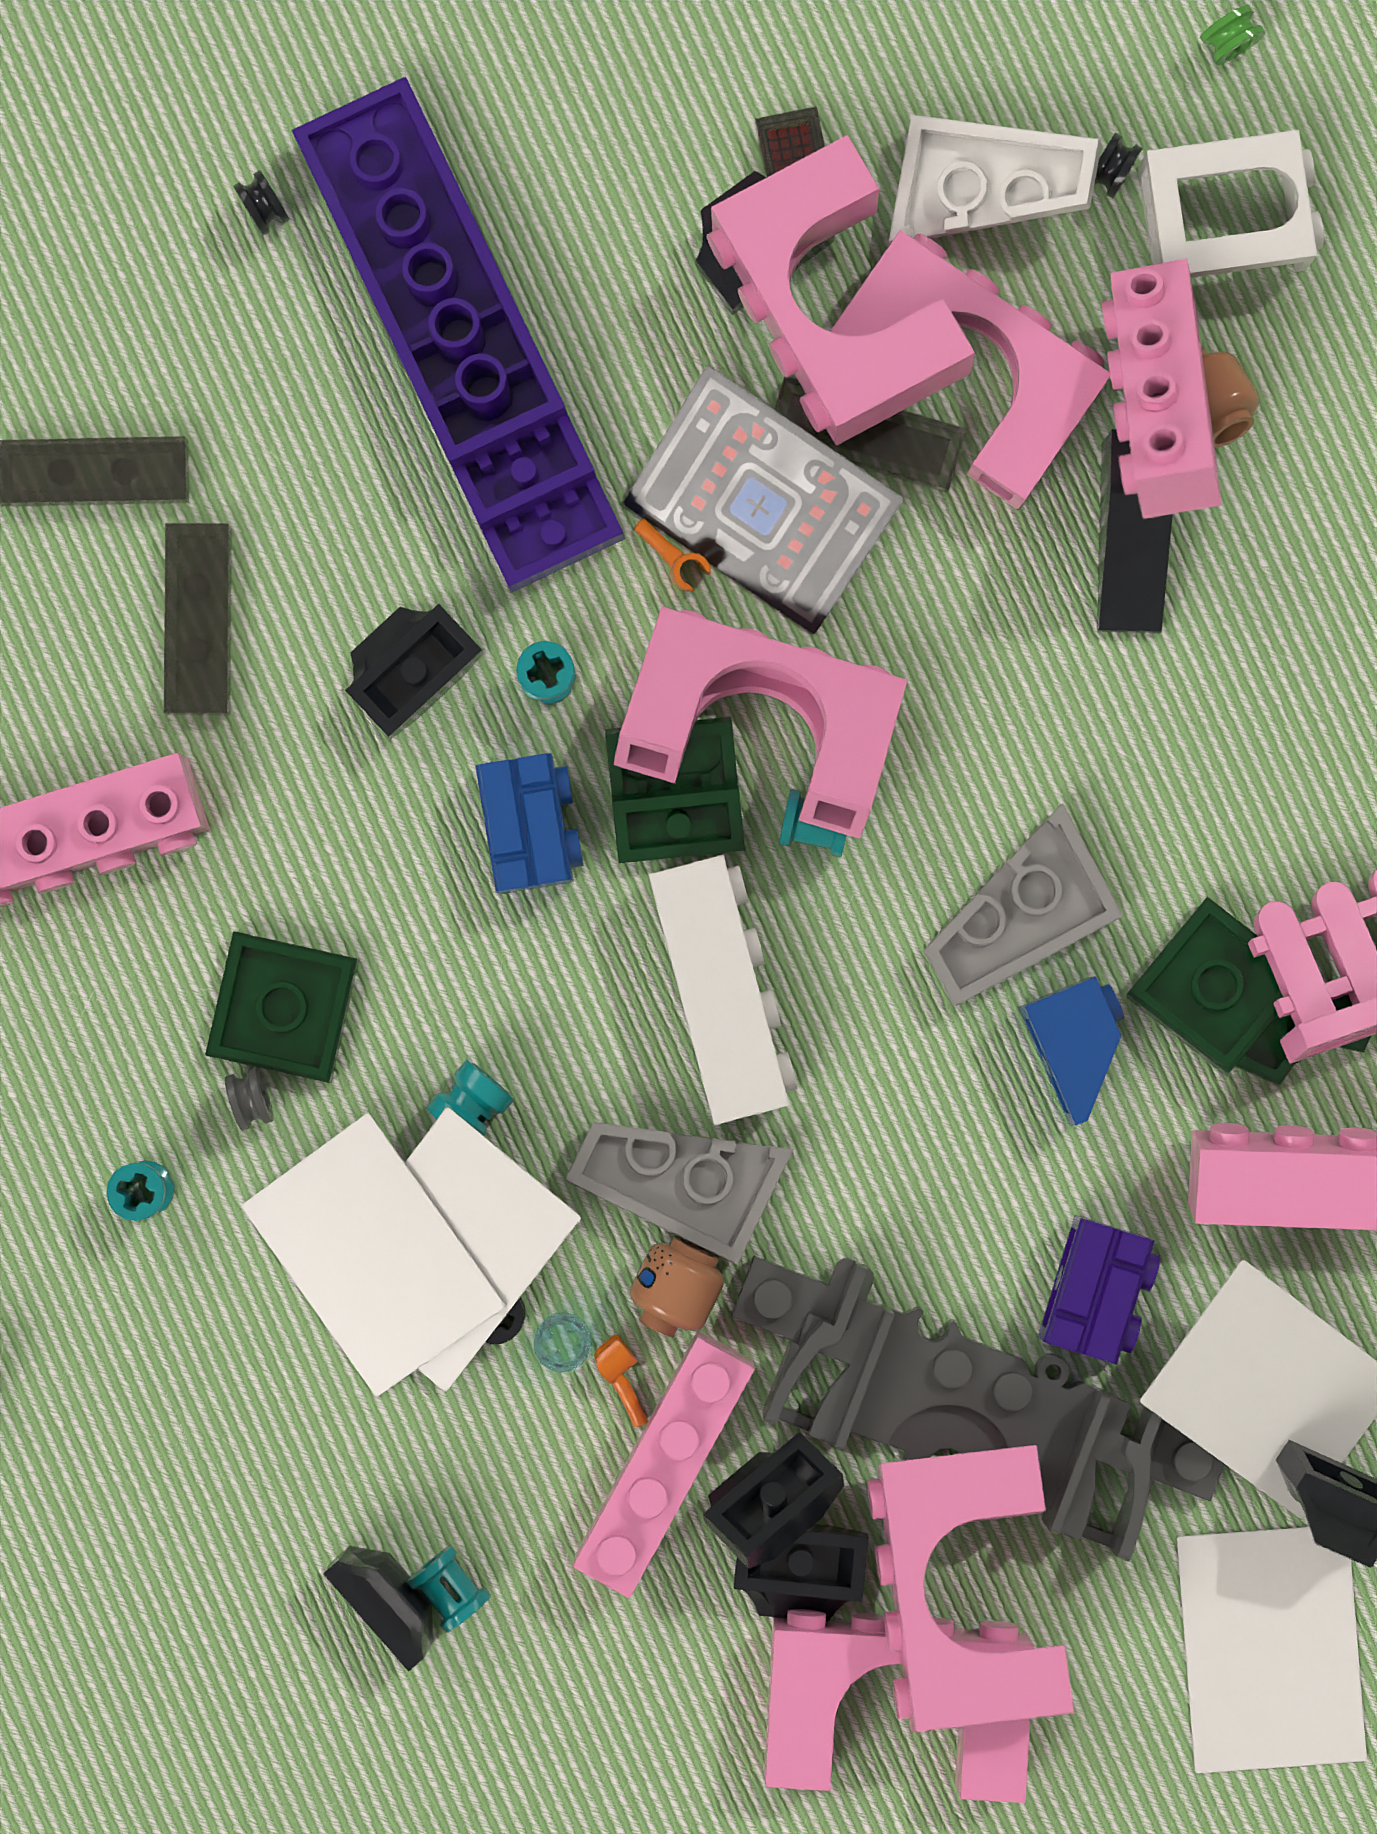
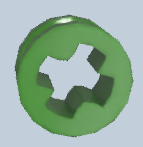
[1200,5,1266,65]

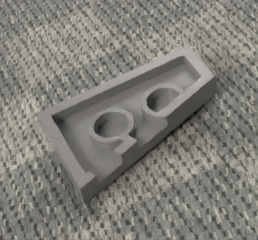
[923,804,1124,1007]
[565,1122,794,1265]

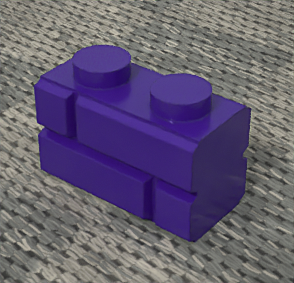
[1037,1215,1160,1364]

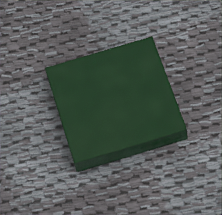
[1126,896,1283,1077]
[205,931,360,1083]

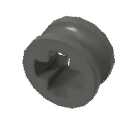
[225,1067,274,1131]

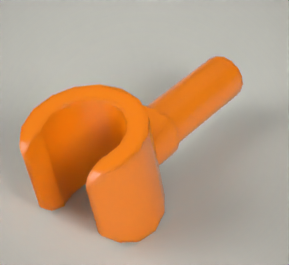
[633,518,711,592]
[595,1334,648,1427]

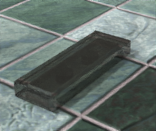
[775,376,967,493]
[0,436,189,507]
[164,523,232,715]

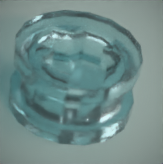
[533,1312,592,1372]

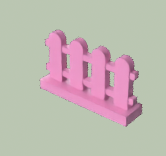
[1248,869,1377,1064]

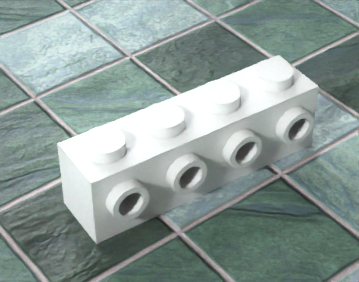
[648,855,798,1125]

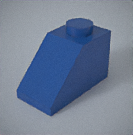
[1018,976,1124,1126]

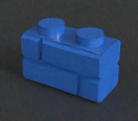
[475,753,584,894]

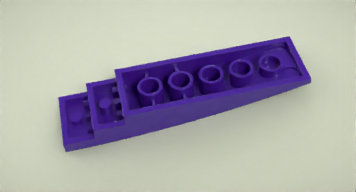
[291,76,625,593]

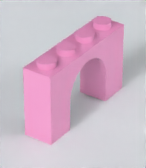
[707,135,975,446]
[830,230,1110,510]
[613,606,907,839]
[867,1445,1074,1732]
[764,1609,1034,1803]

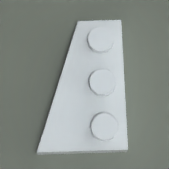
[889,115,1102,243]

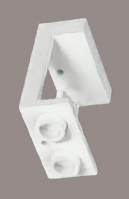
[1138,130,1324,278]

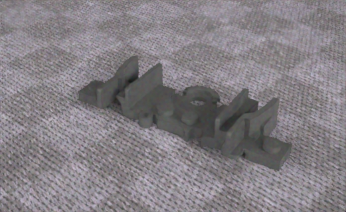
[731,1255,1225,1562]

